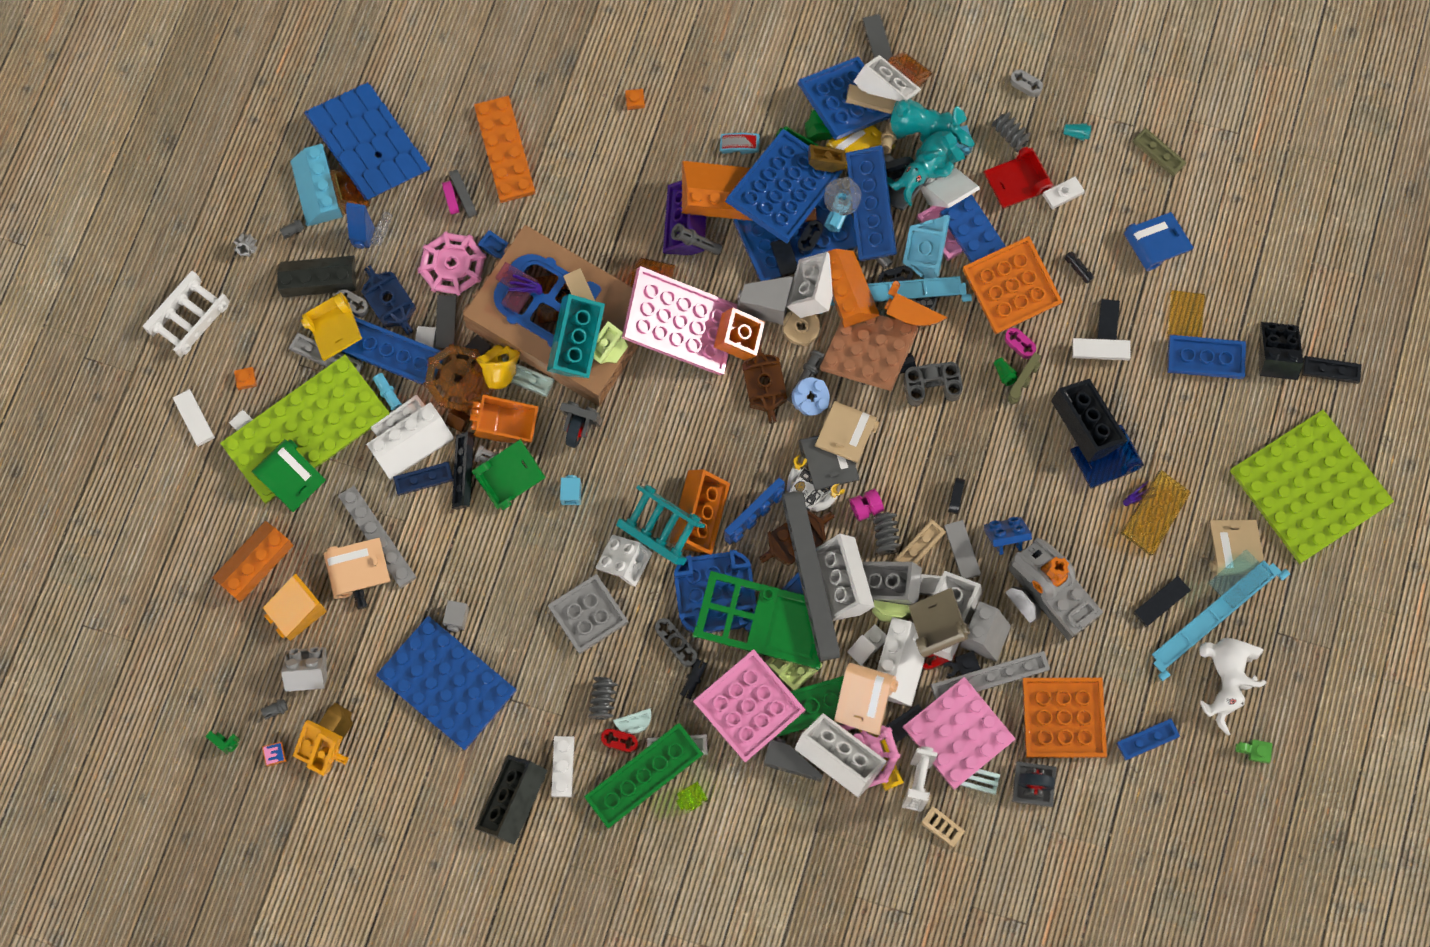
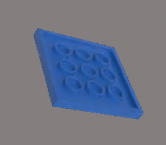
[797,56,892,140]

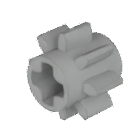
[233,233,258,257]

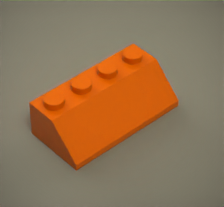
[827,249,880,328]
[669,469,730,555]
[212,521,294,603]

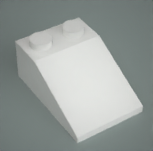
[854,55,921,102]
[921,168,980,208]
[786,252,833,318]

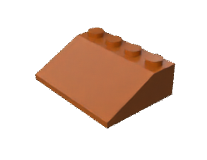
[682,161,753,221]

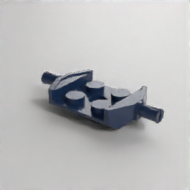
[361,265,416,335]

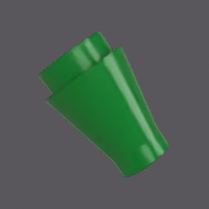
[993,357,1019,386]

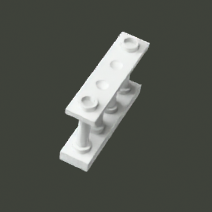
[142,271,230,358]
[902,746,937,812]

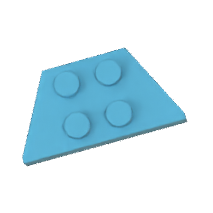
[903,215,950,279]

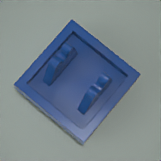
[984,517,1032,555]

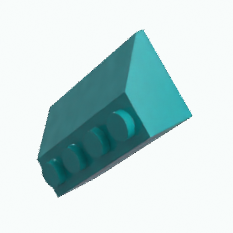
[547,294,605,378]

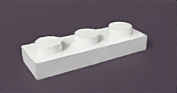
[551,736,575,797]

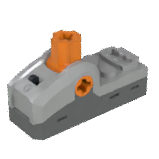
[1008,538,1103,641]

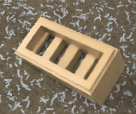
[920,806,965,848]

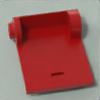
[983,147,1053,209]

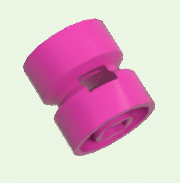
[849,488,884,522]

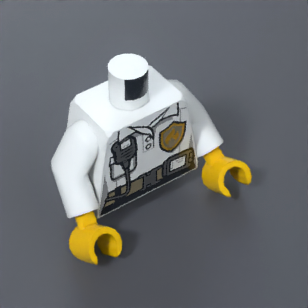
[787,455,845,513]

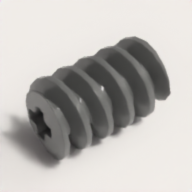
[991,112,1031,152]
[873,512,901,555]
[588,677,618,720]

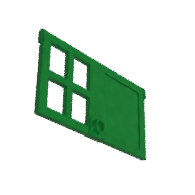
[692,571,821,670]

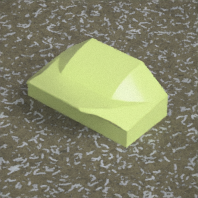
[594,321,628,364]
[872,600,911,623]

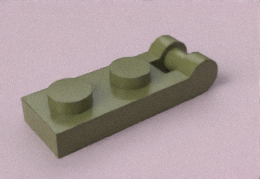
[1008,352,1041,404]

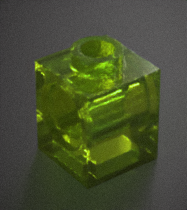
[676,781,708,814]

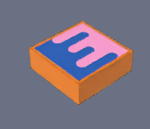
[262,742,287,767]

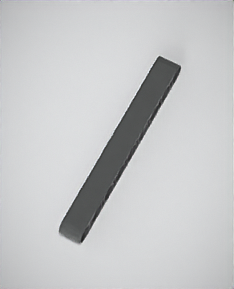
[782,490,840,662]

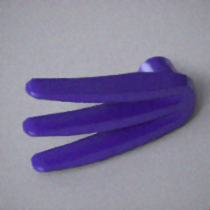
[509,274,543,295]
[1123,481,1156,506]

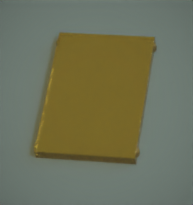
[1167,290,1205,337]

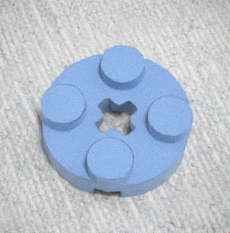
[792,377,829,416]

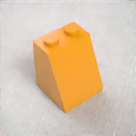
[263,574,327,641]

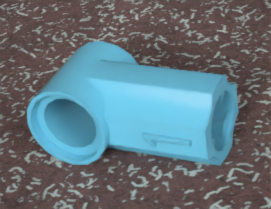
[824,193,851,232]

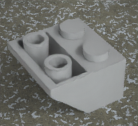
[281,647,327,692]

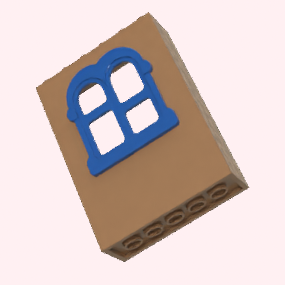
[463,225,640,407]

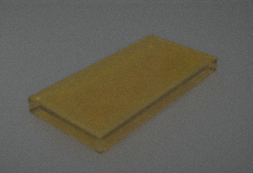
[1121,470,1191,556]

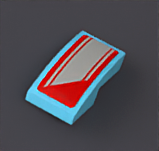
[720,133,760,154]

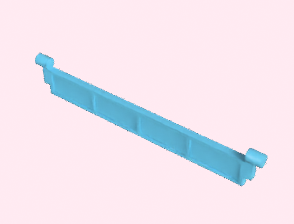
[819,276,972,314]
[1152,560,1290,681]

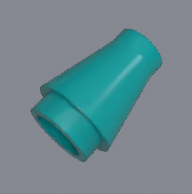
[1064,123,1092,141]

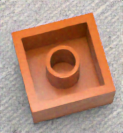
[714,308,765,361]

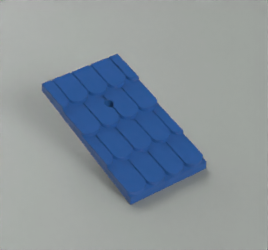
[304,82,430,201]

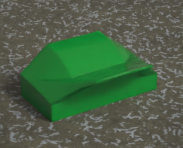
[804,110,833,142]

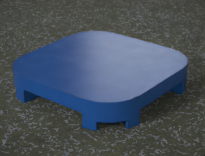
[674,550,757,633]

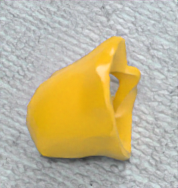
[476,345,520,389]

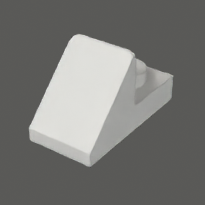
[847,624,887,666]

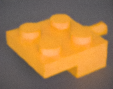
[293,720,349,776]

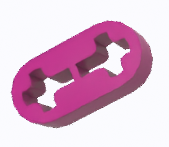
[442,180,460,215]
[1004,328,1036,359]

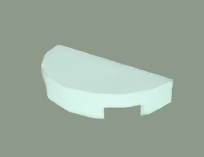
[613,708,652,735]

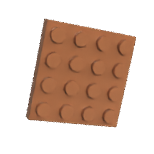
[820,315,919,391]

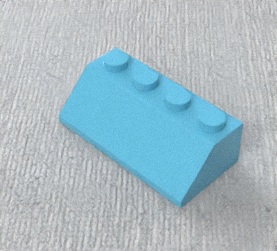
[291,144,343,227]

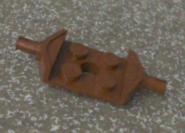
[742,343,788,424]
[759,510,835,566]

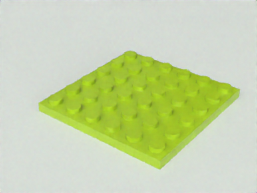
[1230,410,1394,564]

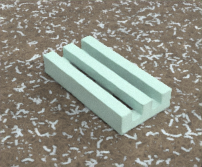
[960,769,1000,795]

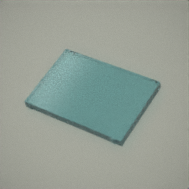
[1208,549,1271,609]

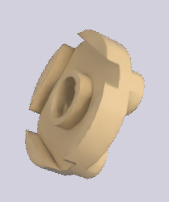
[783,311,820,346]

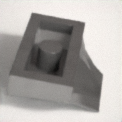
[1005,587,1042,623]

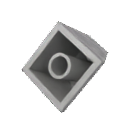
[737,276,793,325]
[960,601,1011,662]

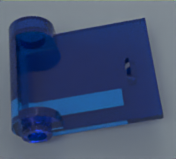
[1070,425,1144,489]

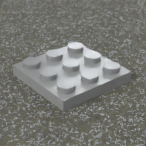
[547,574,629,655]

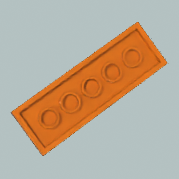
[474,95,536,203]

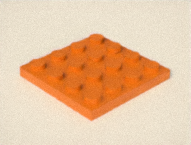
[962,236,1063,335]
[1022,678,1107,758]

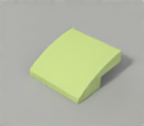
[765,657,823,691]

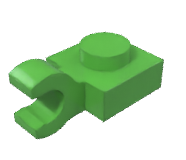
[1235,739,1272,764]

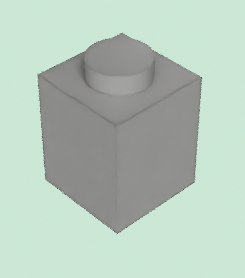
[443,600,469,632]

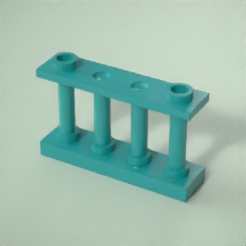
[616,484,705,565]

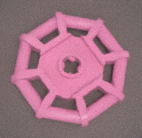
[417,231,487,296]
[839,718,900,788]

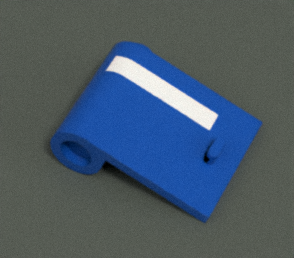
[1124,212,1194,272]

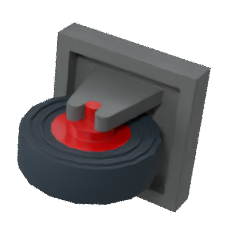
[560,401,603,448]
[1012,761,1057,808]

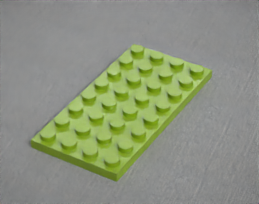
[220,355,390,504]

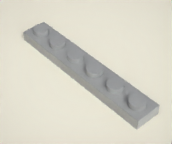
[338,485,417,588]
[931,651,1050,700]

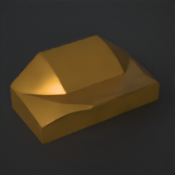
[808,145,846,172]
[318,702,353,742]

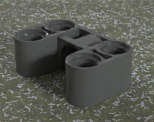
[904,362,963,407]

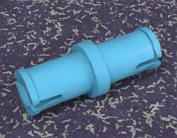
[372,373,402,411]

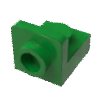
[205,730,240,754]

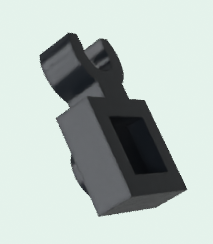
[943,651,980,678]

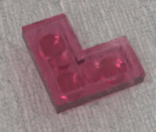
[495,262,538,314]

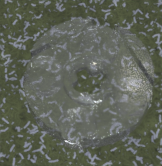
[824,177,862,215]

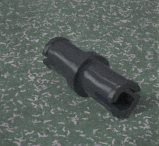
[680,659,708,700]

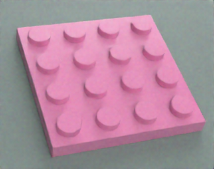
[693,649,805,762]
[903,677,1016,790]

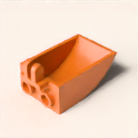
[884,281,948,326]
[470,394,539,443]

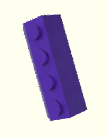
[663,180,707,256]

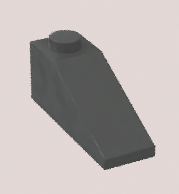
[764,738,823,782]

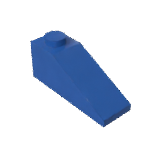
[346,202,375,249]

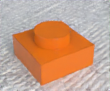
[625,89,645,110]
[234,367,257,390]

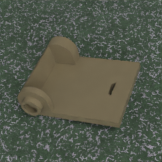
[909,588,970,657]

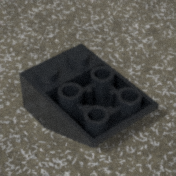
[1258,322,1304,380]

